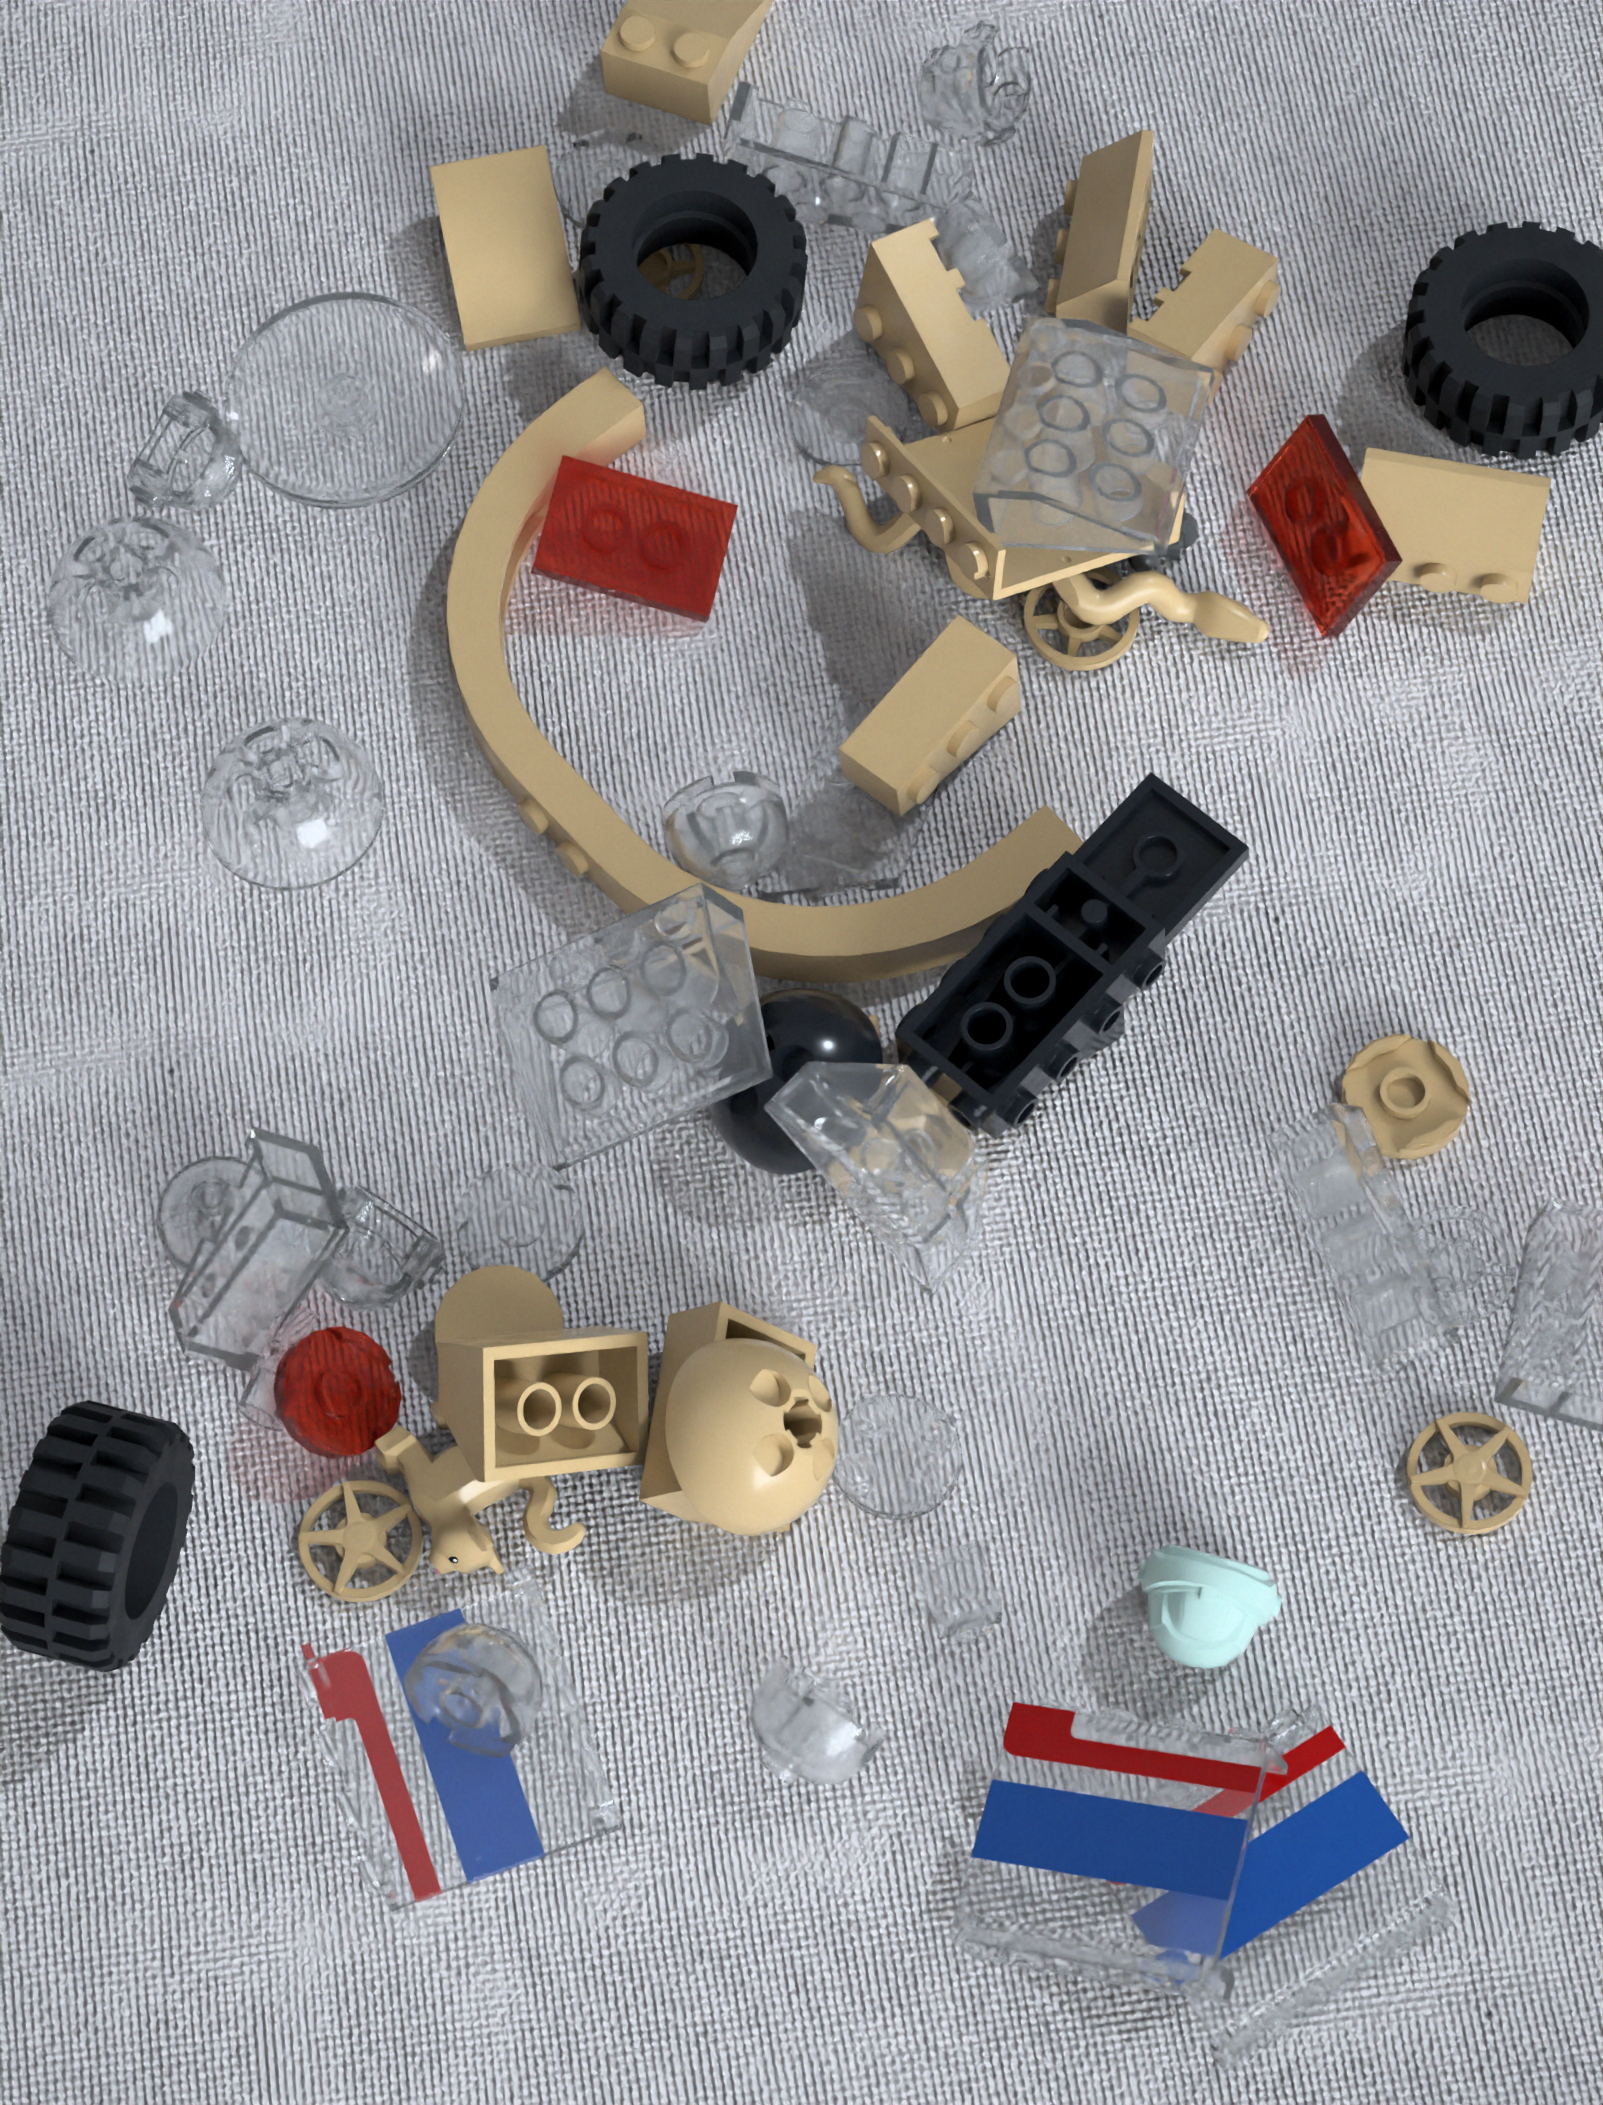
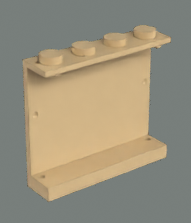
[860,362,1186,601]

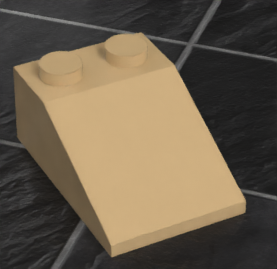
[600,0,774,126]

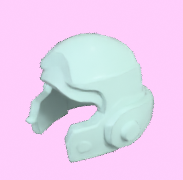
[1137,1544,1282,1669]

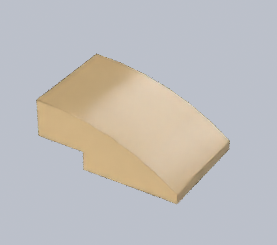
[429,145,582,352]

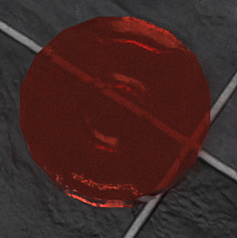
[273,1326,402,1459]

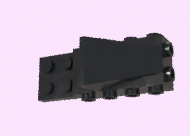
[894,772,1249,1140]

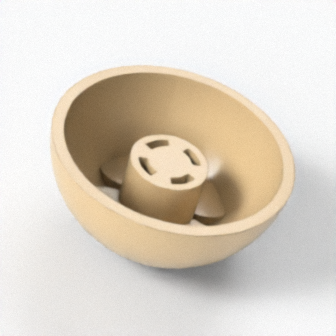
[665,1338,839,1536]

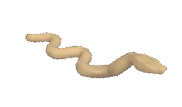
[813,464,1270,643]

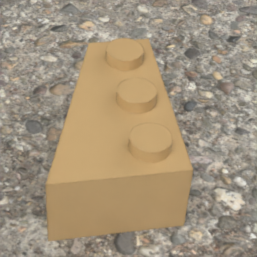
[853,218,1019,434]
[1125,228,1281,423]
[838,614,1021,817]

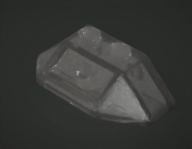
[763,1062,990,1296]

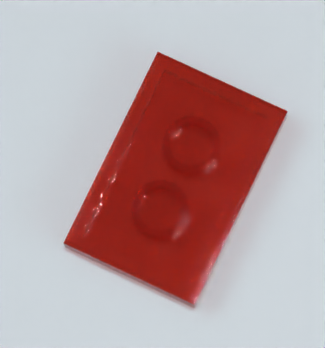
[1246,414,1403,637]
[531,455,738,623]

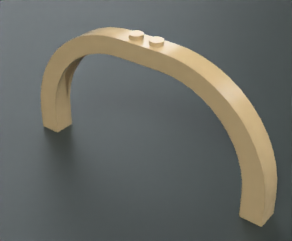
[446,366,1084,983]

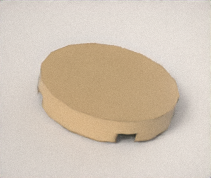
[1340,1034,1469,1159]
[435,1265,565,1347]

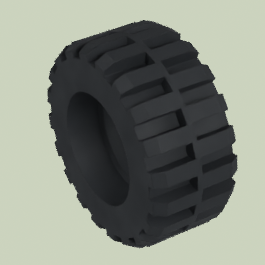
[579,153,808,390]
[1402,221,1603,459]
[0,1400,195,1673]

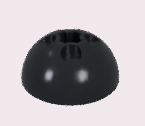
[706,988,883,1174]

